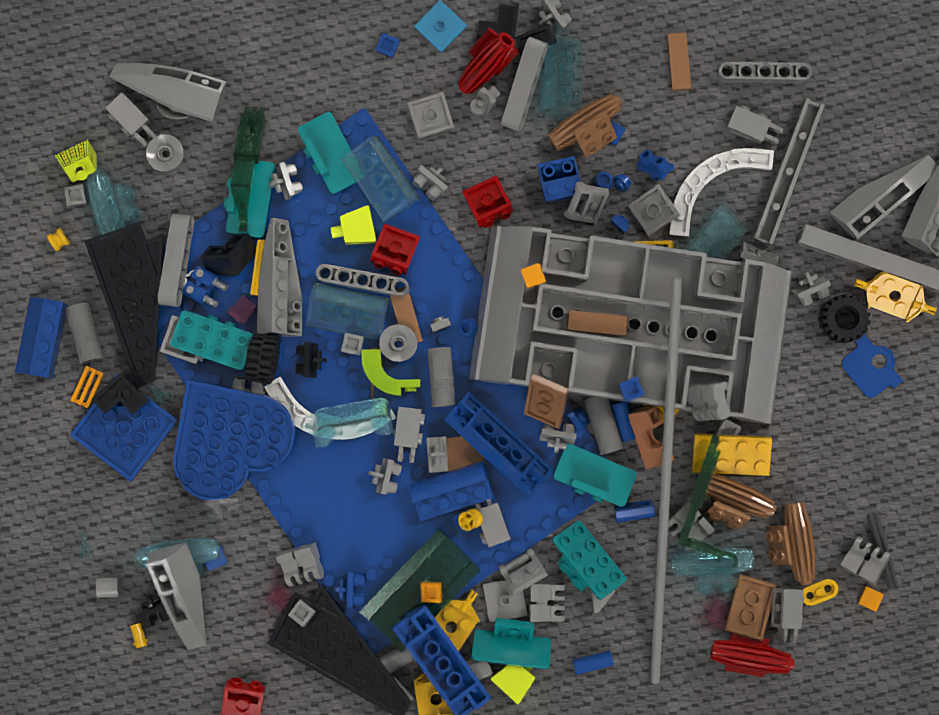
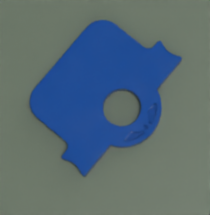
[842,334,904,398]

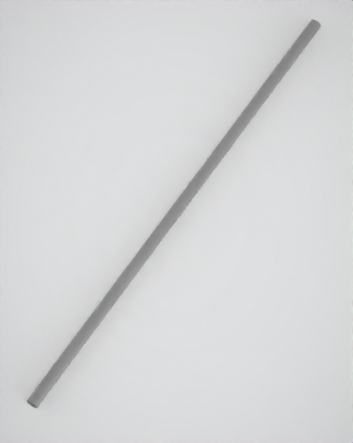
[650,277,682,684]

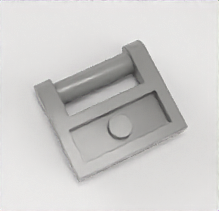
[564,182,609,224]
[498,548,548,595]

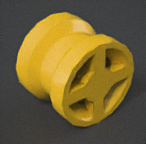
[47,228,70,252]
[458,509,483,531]

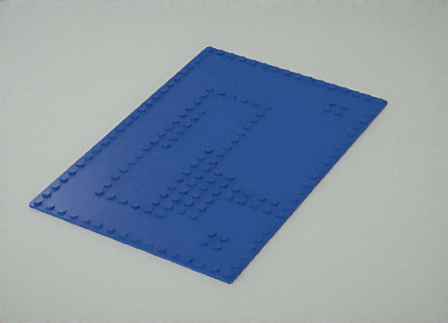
[158,109,607,654]

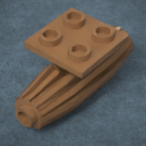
[547,94,622,158]
[695,471,777,530]
[766,502,816,585]

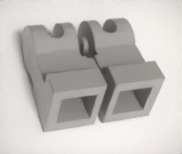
[687,382,730,421]
[668,501,715,552]
[840,537,891,587]
[275,542,324,587]
[529,583,565,622]

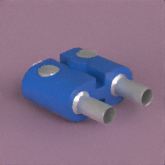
[182,266,228,308]

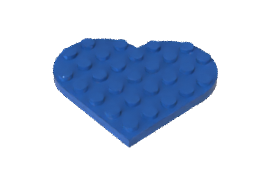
[173,379,295,501]

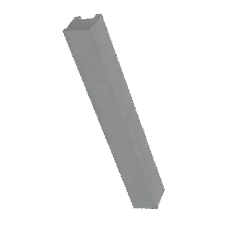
[751,98,824,248]
[796,224,939,293]

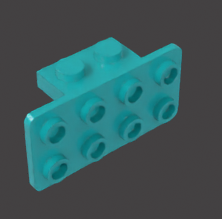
[298,112,364,194]
[224,158,275,238]
[170,310,253,370]
[553,444,637,507]
[552,520,627,600]
[472,618,551,669]

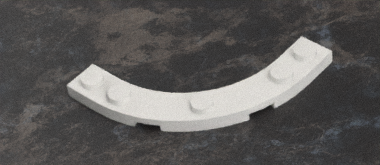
[669,148,774,237]
[264,377,396,440]

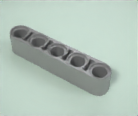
[501,37,548,132]
[717,62,812,84]
[158,214,194,307]
[316,264,410,297]

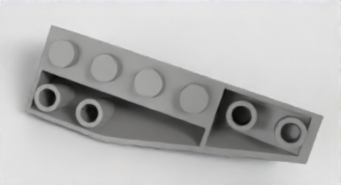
[110,63,227,122]
[829,155,938,241]
[902,165,939,256]
[257,218,302,337]
[146,542,207,650]

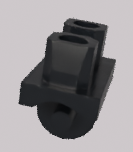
[295,342,327,378]
[135,594,170,629]

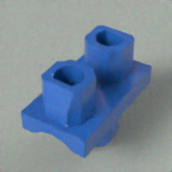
[636,149,675,181]
[334,571,365,608]

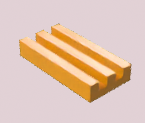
[70,366,105,409]

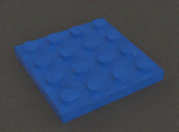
[70,374,179,482]

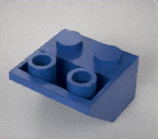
[537,156,583,204]

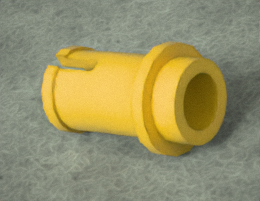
[130,623,148,649]

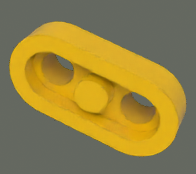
[802,579,838,606]

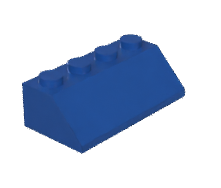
[15,297,68,379]

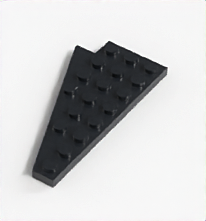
[84,222,164,386]
[268,585,412,715]

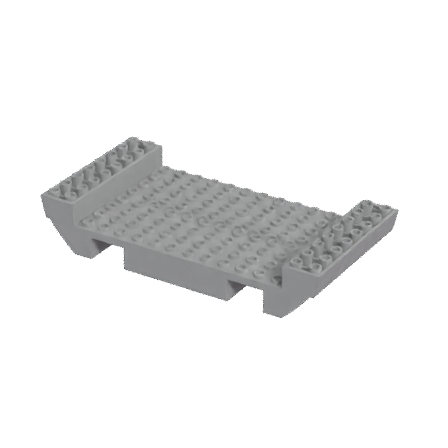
[469,226,792,425]

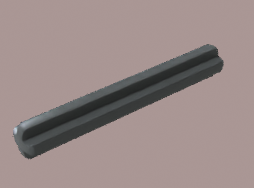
[867,513,898,589]

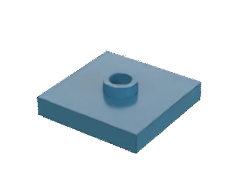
[414,0,467,53]

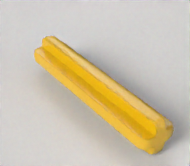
[250,240,265,296]

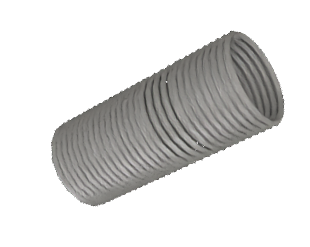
[65,302,104,364]
[427,347,456,407]
[584,397,624,455]

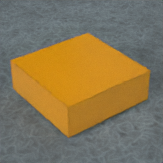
[520,263,546,289]
[421,582,442,603]
[857,586,884,612]

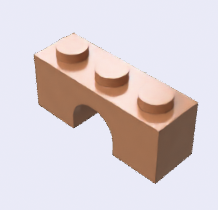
[628,406,674,469]

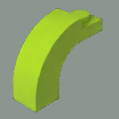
[361,349,421,396]

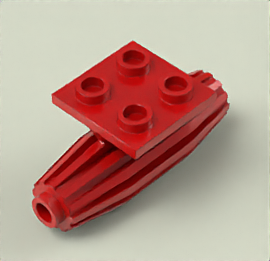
[458,27,519,94]
[710,633,795,677]

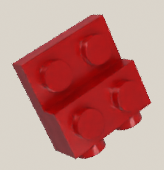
[462,175,514,228]
[370,223,420,276]
[221,677,266,715]

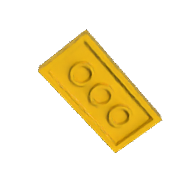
[692,433,772,476]

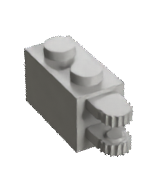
[105,92,156,147]
[725,105,784,144]
[394,407,425,463]
[475,499,511,547]
[771,588,804,644]

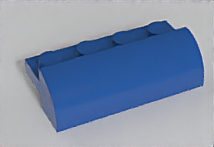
[410,460,494,521]

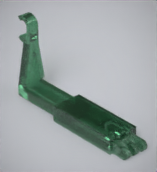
[230,106,266,232]
[678,434,738,568]

